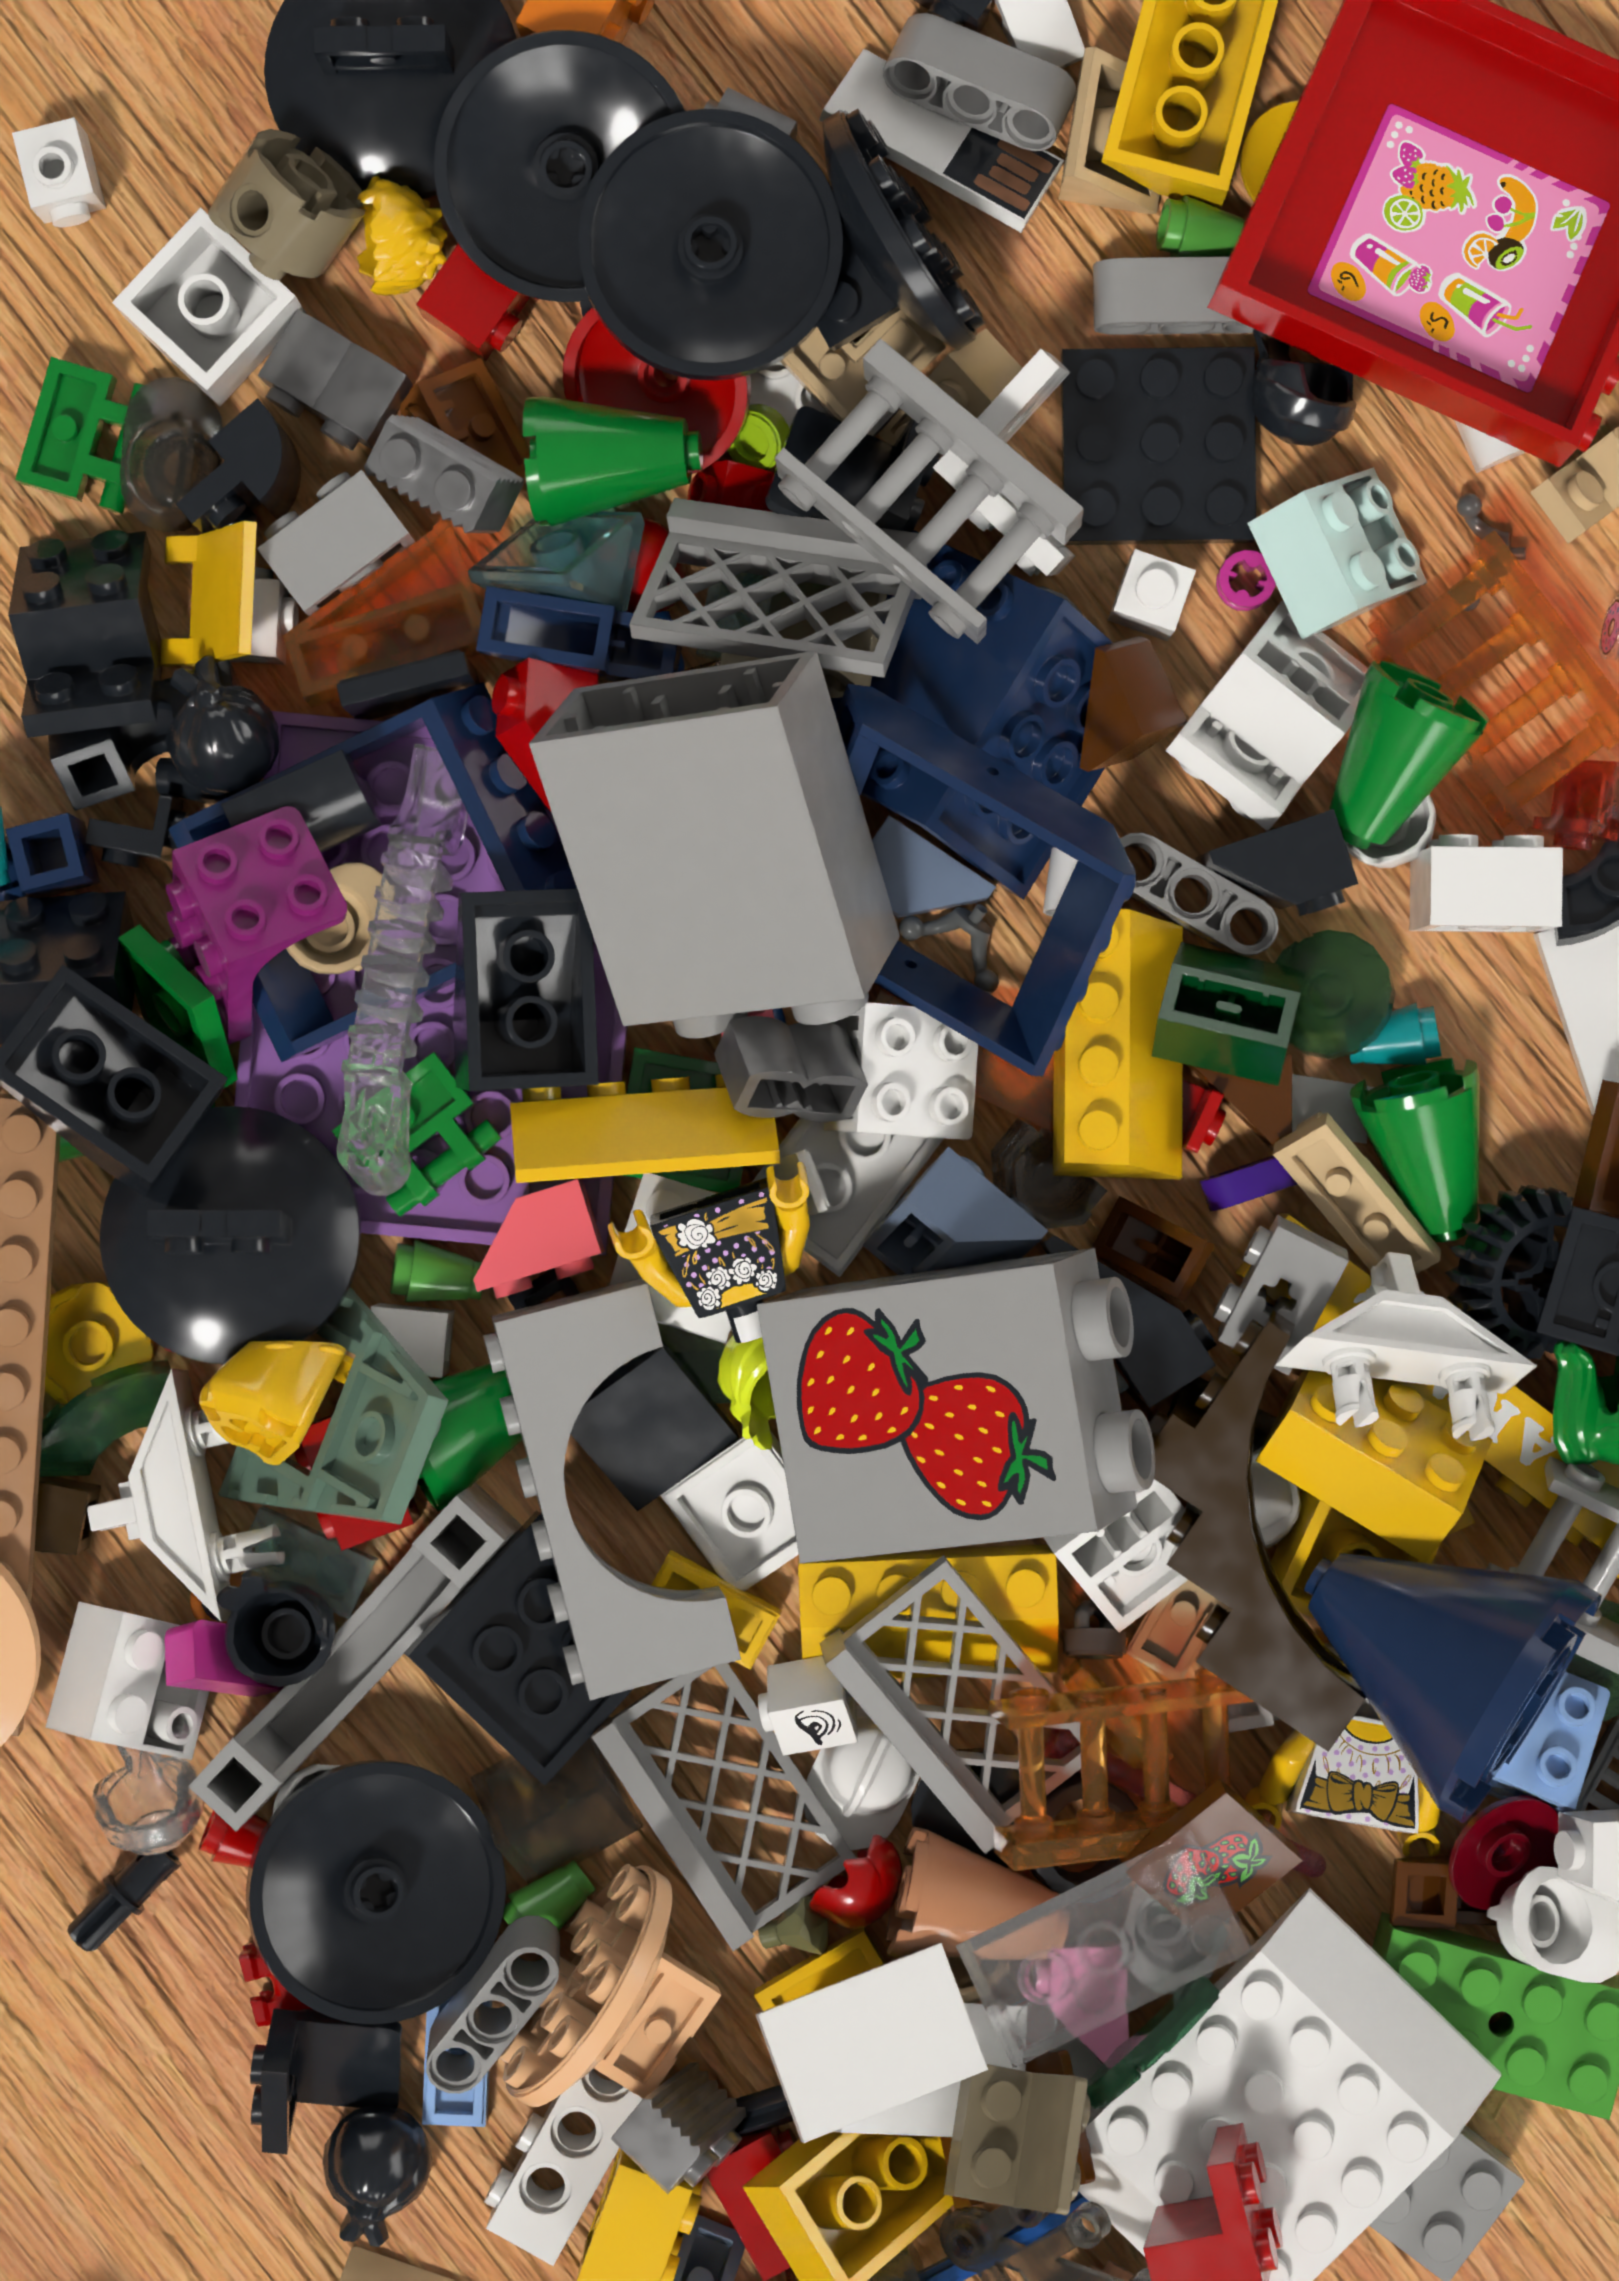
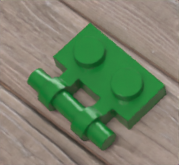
[15,357,159,514]
[332,1052,502,1217]

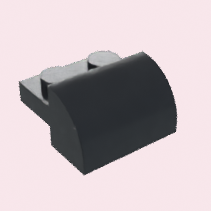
[175,398,301,533]
[221,750,382,853]

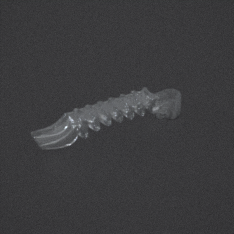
[337,743,468,1196]

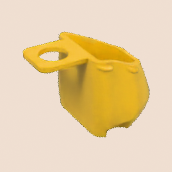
[199,1341,354,1465]

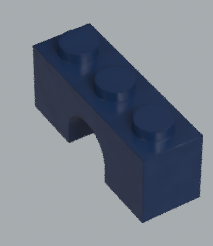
[0,813,100,901]

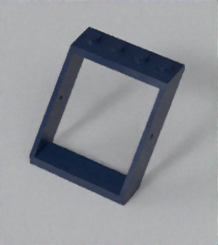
[168,682,577,1063]
[836,684,1136,1077]

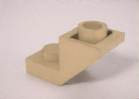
[1530,426,1619,544]

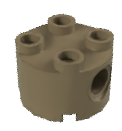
[208,129,366,280]

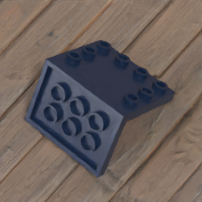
[831,530,1113,900]

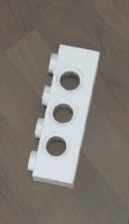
[484,2069,643,2266]

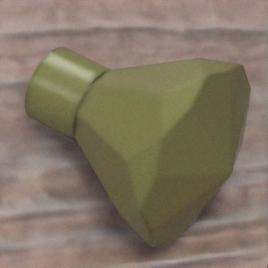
[758,1893,829,1955]

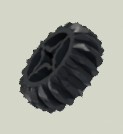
[1445,1185,1590,1359]

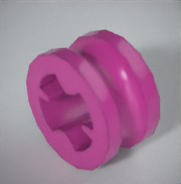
[1216,550,1276,611]

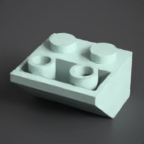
[1248,467,1428,639]

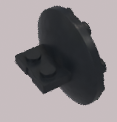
[264,0,516,199]
[817,108,986,351]
[100,1106,361,1365]

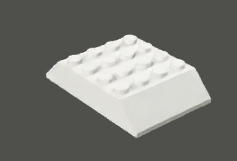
[1079,1888,1501,2281]

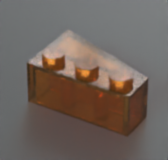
[283,520,483,708]

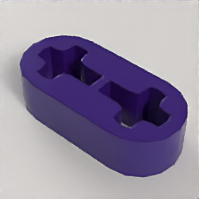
[1200,1155,1297,1212]

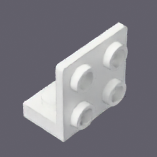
[823,1002,978,1140]

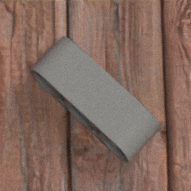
[883,13,1076,151]
[1093,257,1253,335]
[1120,832,1279,957]
[426,1916,560,2094]

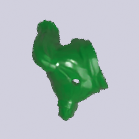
[1553,1341,1619,1465]

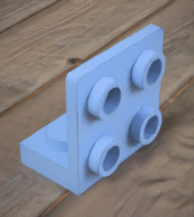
[1480,1672,1610,1815]

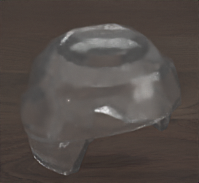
[92,1745,205,1856]

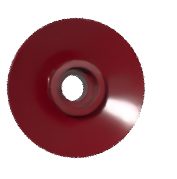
[1448,1795,1558,1910]

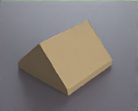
[1058,47,1160,214]

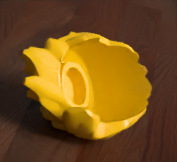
[357,176,447,296]

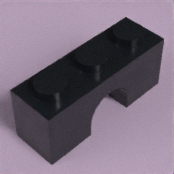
[48,660,241,811]

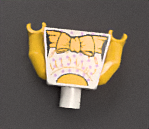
[1245,1698,1441,1856]

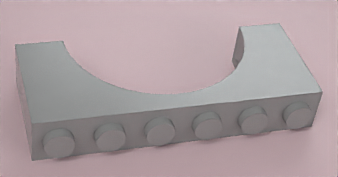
[483,1277,741,1700]
[188,1483,522,1831]

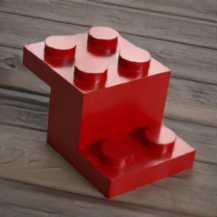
[1143,2123,1283,2281]

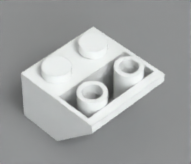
[46,1602,209,1760]

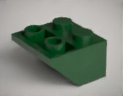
[1152,942,1307,1086]

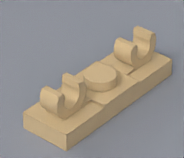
[1273,1111,1441,1274]

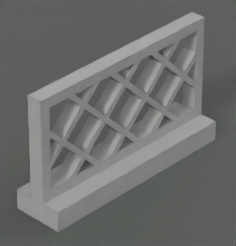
[629,498,927,677]
[820,1555,1103,1854]
[591,1663,856,1951]

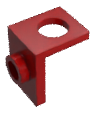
[1182,1079,1226,1153]

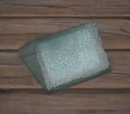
[467,511,645,612]

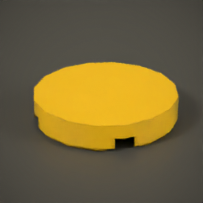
[45,1282,155,1408]

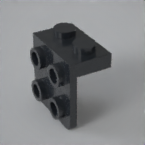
[765,406,940,532]
[250,2008,402,2155]

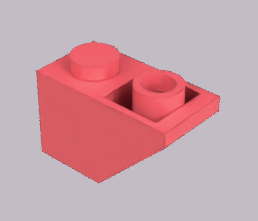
[473,1178,605,1299]

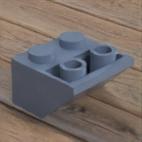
[863,1147,1048,1275]

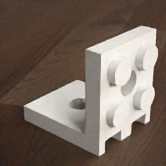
[933,349,1075,576]

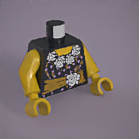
[607,1162,810,1343]

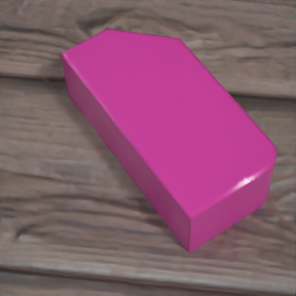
[165,1620,284,1697]

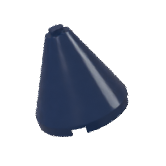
[1304,1553,1602,1823]

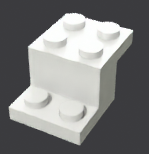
[1165,601,1368,831]
[1043,1479,1188,1632]

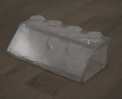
[956,1830,1255,2069]

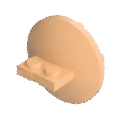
[499,1864,722,2107]

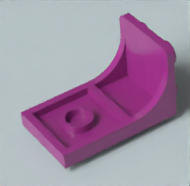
[166,806,347,1045]

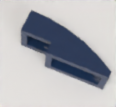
[476,586,682,682]

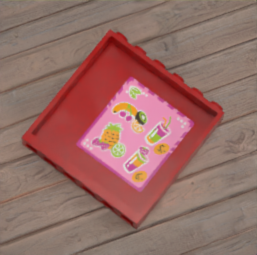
[1207,0,1619,467]

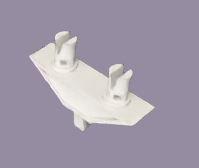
[1275,1252,1537,1441]
[87,1368,285,1622]

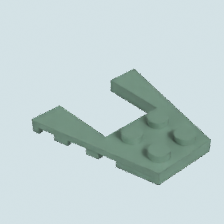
[218,1287,449,1525]

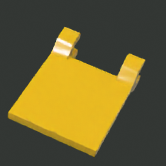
[160,521,257,670]

